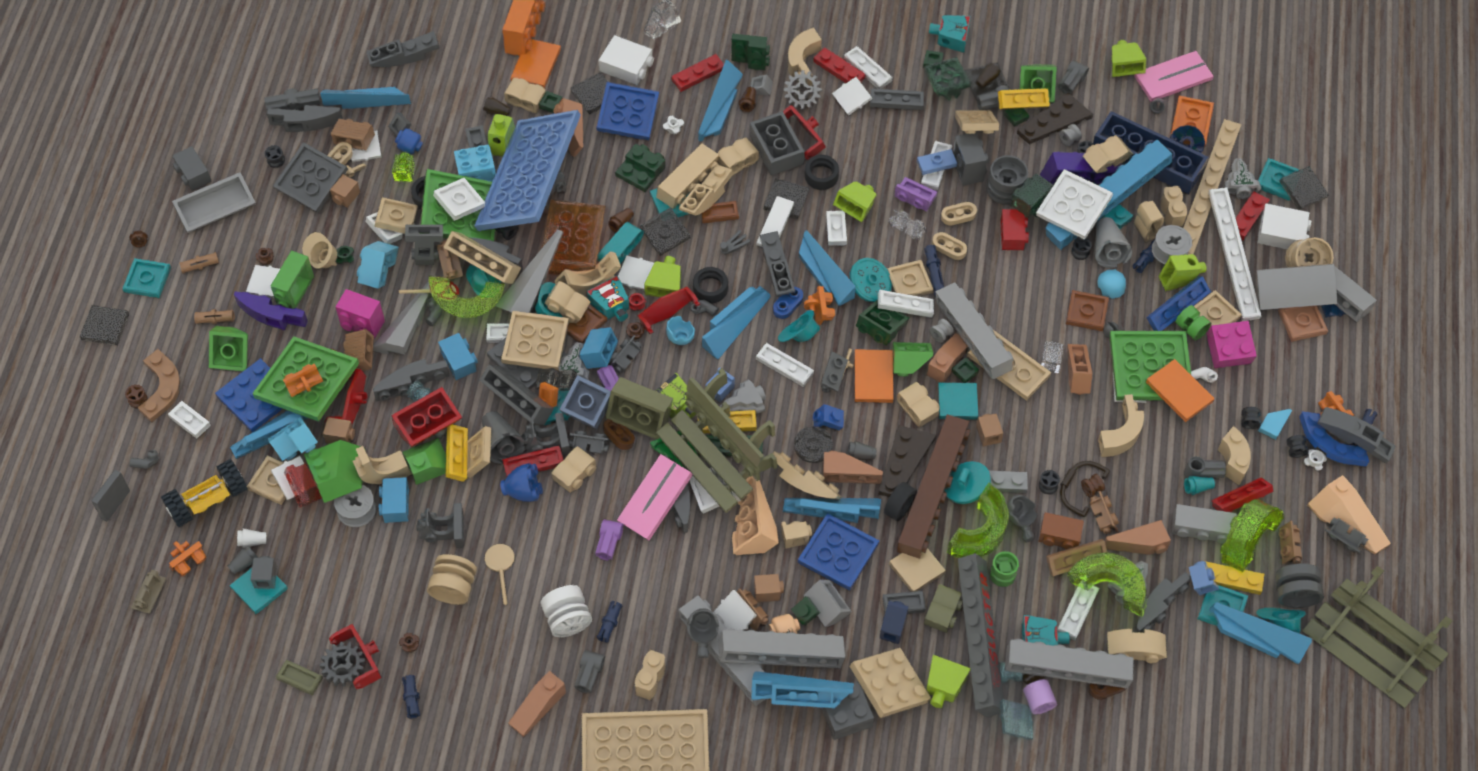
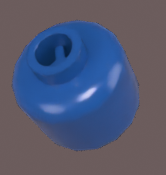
[395,128,423,155]

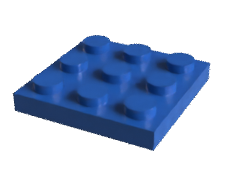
[596,82,659,141]
[215,358,283,432]
[798,513,879,591]

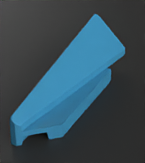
[698,60,743,141]
[321,87,411,109]
[799,230,855,306]
[702,286,771,359]
[230,410,308,459]
[783,498,881,523]
[1209,602,1312,664]
[751,671,854,708]

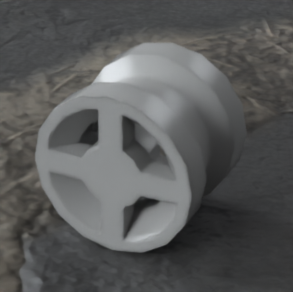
[1059,124,1082,146]
[930,319,954,343]

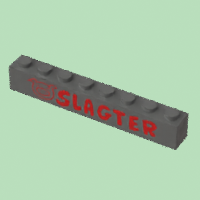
[958,553,1005,717]

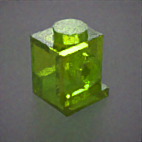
[392,152,415,181]

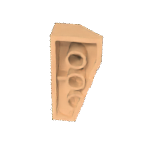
[1308,475,1391,555]
[732,476,778,555]

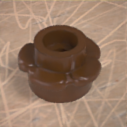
[129,230,148,247]
[255,248,274,265]
[626,322,645,340]
[399,633,420,652]

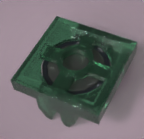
[924,57,971,101]

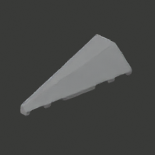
[496,229,564,313]
[373,277,437,355]

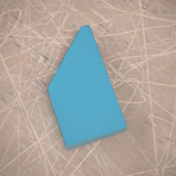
[1258,409,1292,440]

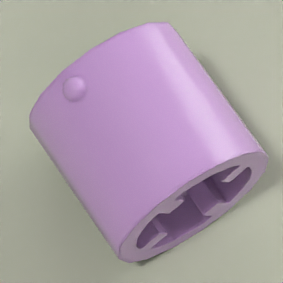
[1023,680,1057,714]

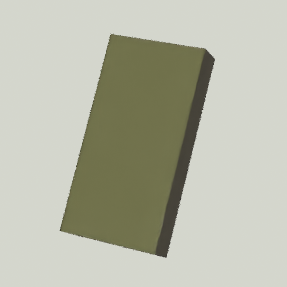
[276,659,323,696]

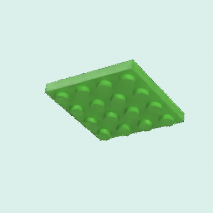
[420,169,495,241]
[1109,331,1191,400]
[252,336,359,422]

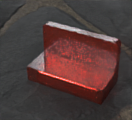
[284,464,322,508]

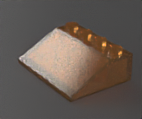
[542,200,606,275]

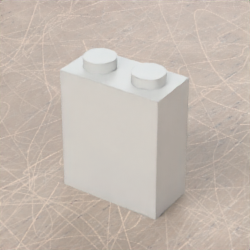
[599,35,654,85]
[1257,204,1311,249]

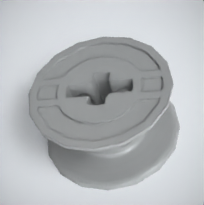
[1152,225,1192,265]
[334,485,376,527]

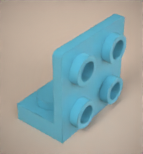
[454,145,496,182]

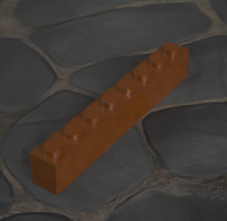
[897,414,971,559]

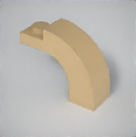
[788,28,822,86]
[554,252,621,296]
[1098,394,1144,457]
[353,446,412,484]

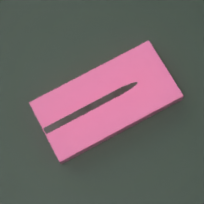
[1134,51,1213,102]
[617,454,693,540]

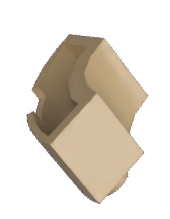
[1083,135,1133,173]
[1218,426,1251,485]
[1107,629,1167,663]

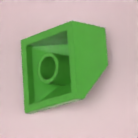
[1019,64,1057,103]
[209,326,248,371]
[893,342,933,376]
[402,438,446,485]

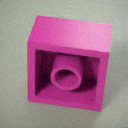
[335,289,385,339]
[1206,321,1257,369]

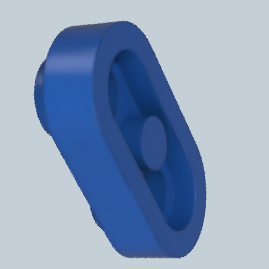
[773,287,803,319]

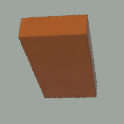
[701,201,739,223]

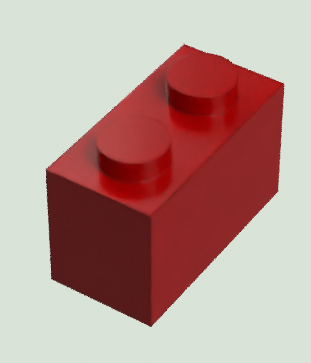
[1000,209,1029,250]

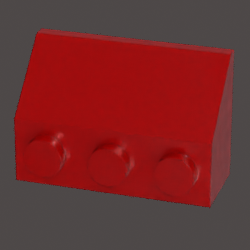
[391,387,462,447]

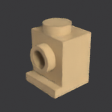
[781,521,812,549]

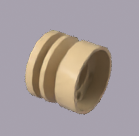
[1285,237,1334,267]
[427,554,477,605]

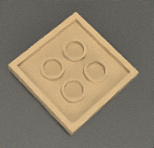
[501,311,569,371]
[850,648,931,718]

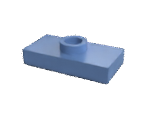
[917,149,957,175]

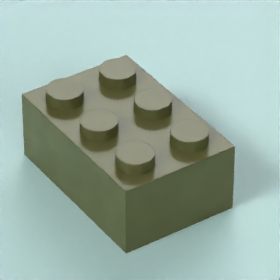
[605,377,673,439]

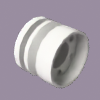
[541,585,592,637]

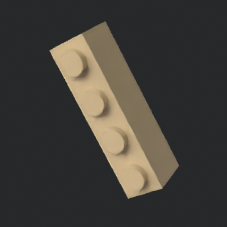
[656,144,719,209]
[443,231,521,284]

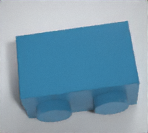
[579,327,618,369]
[438,333,478,380]
[379,477,409,523]

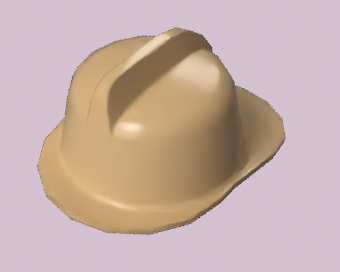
[302,232,337,269]

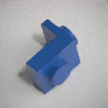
[813,404,844,430]

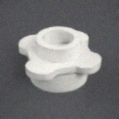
[663,116,684,134]
[1304,449,1327,471]

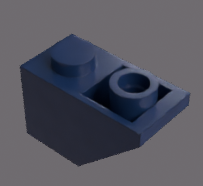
[880,600,909,644]

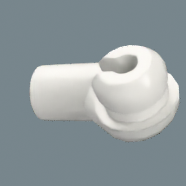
[1191,367,1218,382]

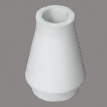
[237,528,266,548]

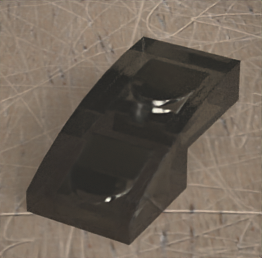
[535,368,577,391]

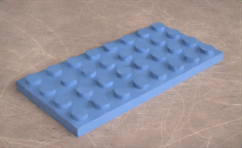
[474,110,581,231]

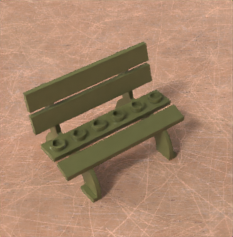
[656,368,777,513]
[1303,566,1452,708]

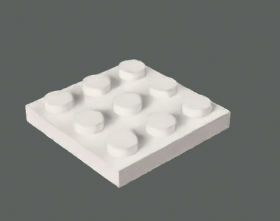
[1036,169,1113,239]

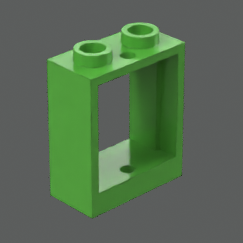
[270,251,314,309]

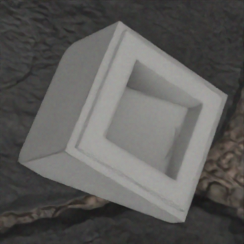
[750,74,773,95]

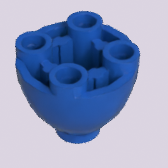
[500,463,543,502]

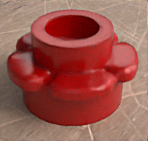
[629,293,646,311]

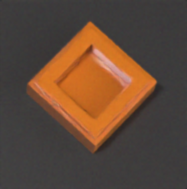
[539,382,559,408]

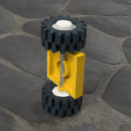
[161,459,248,528]

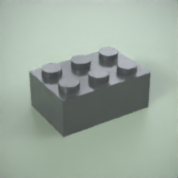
[749,111,804,175]

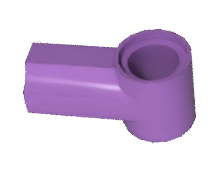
[597,365,619,391]
[595,519,624,561]

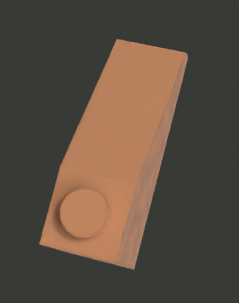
[554,98,583,157]
[927,333,969,383]
[1067,344,1092,395]
[823,451,883,484]
[1105,520,1171,555]
[508,671,566,737]

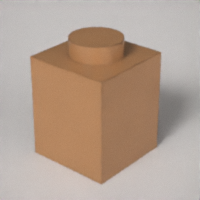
[330,175,360,208]
[976,414,1003,446]
[323,417,355,444]
[754,574,784,602]

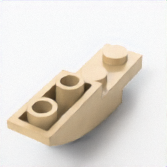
[679,164,733,216]
[773,451,842,500]

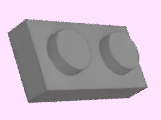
[987,471,1028,493]

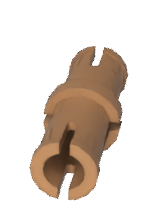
[179,252,219,273]
[194,309,235,324]

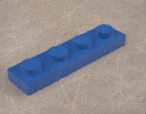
[1146,276,1211,331]

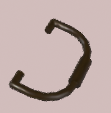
[1060,461,1110,517]

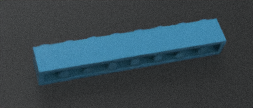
[1046,140,1172,250]

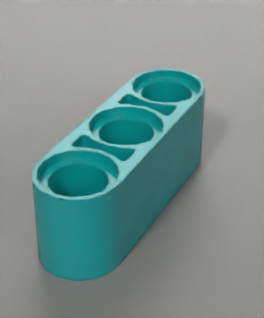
[597,222,644,264]

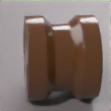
[125,384,148,409]
[1081,473,1105,498]

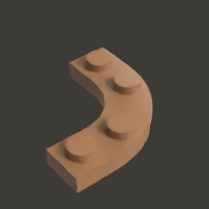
[138,349,180,423]

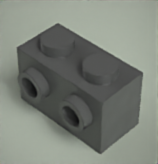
[172,146,212,191]

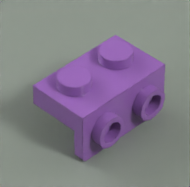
[894,177,937,212]

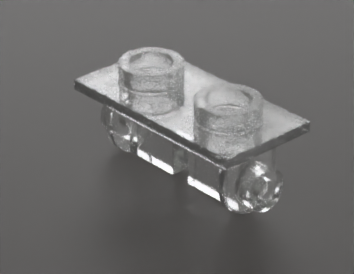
[888,209,927,240]

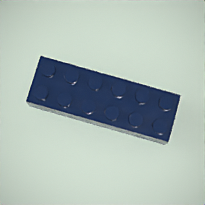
[1093,111,1208,195]

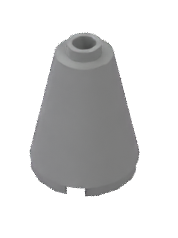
[1095,217,1132,268]

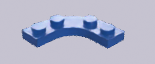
[1299,411,1370,467]

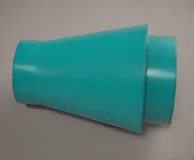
[1184,476,1215,495]

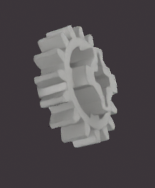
[783,70,823,109]

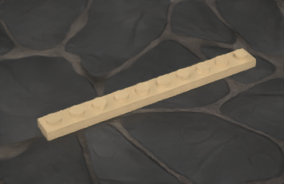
[1183,119,1241,254]

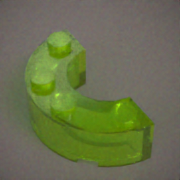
[429,275,506,318]
[947,483,1009,558]
[1220,499,1284,572]
[1068,553,1147,617]

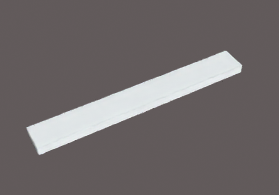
[1208,187,1261,321]

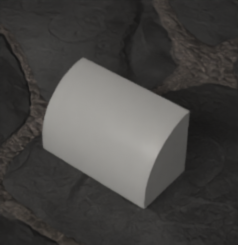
[803,580,852,627]

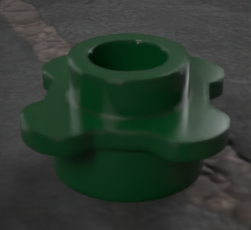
[336,246,354,264]

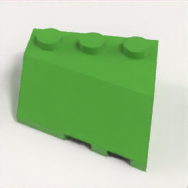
[304,440,366,503]

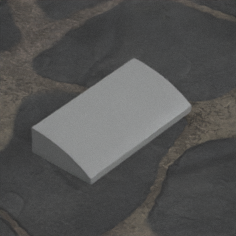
[172,173,256,233]
[1257,264,1337,310]

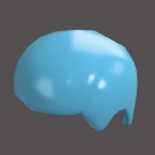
[1097,269,1126,298]
[666,316,695,345]

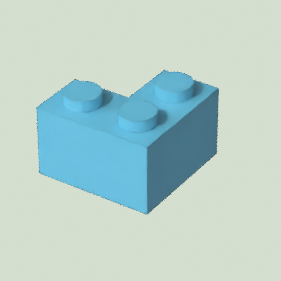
[357,241,399,289]
[268,417,318,461]

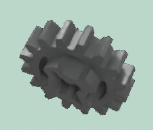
[320,642,366,687]

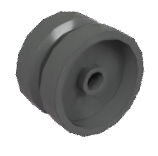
[1275,564,1324,608]

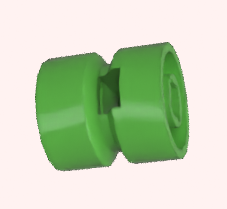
[1175,305,1212,341]
[990,551,1019,587]

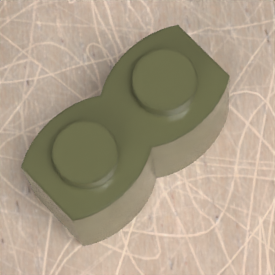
[924,584,963,633]

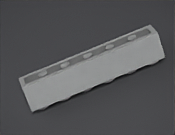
[935,283,1014,380]
[679,596,765,707]
[718,629,845,668]
[1005,639,1133,688]

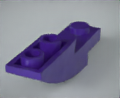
[234,291,308,330]

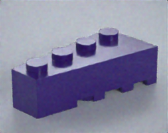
[1040,152,1122,191]

